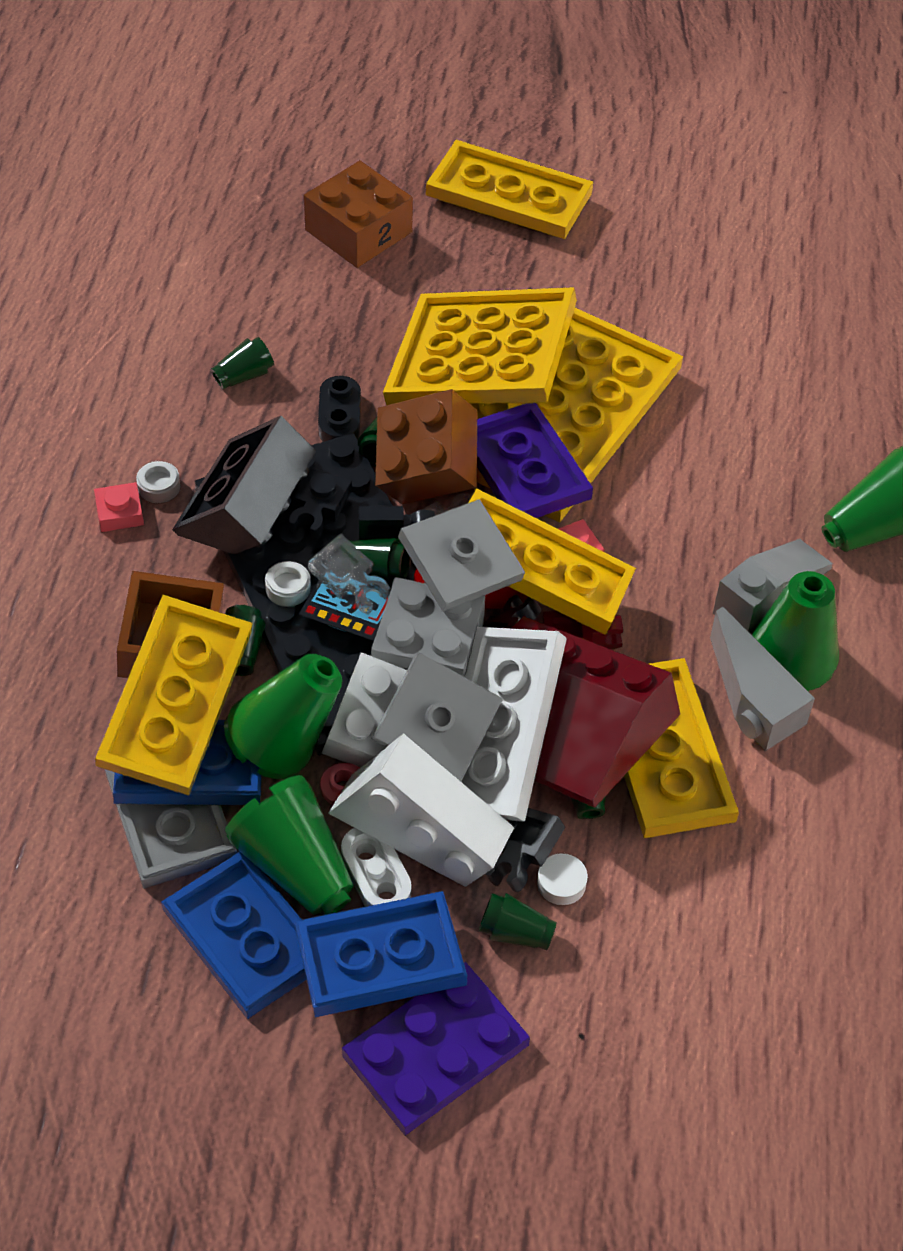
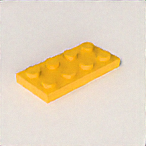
[426,140,593,239]
[468,488,636,635]
[95,595,252,796]
[624,658,739,838]

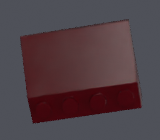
[511,616,680,808]

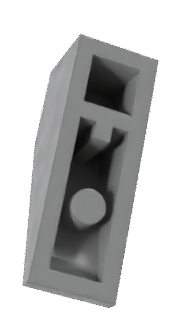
[713,539,833,635]
[710,607,815,751]

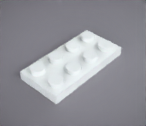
[461,627,567,822]

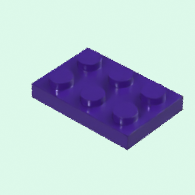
[477,403,593,518]
[342,962,530,1136]

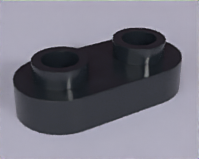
[318,376,361,442]

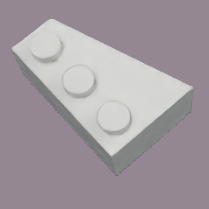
[328,733,514,887]

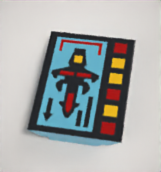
[299,568,391,641]

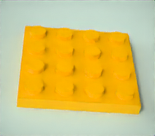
[383,287,577,405]

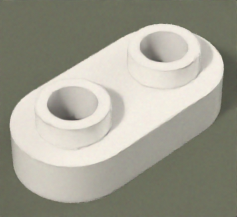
[341,828,411,907]

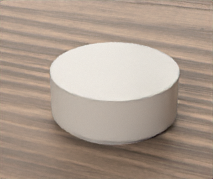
[136,461,180,503]
[265,561,311,607]
[537,853,588,905]

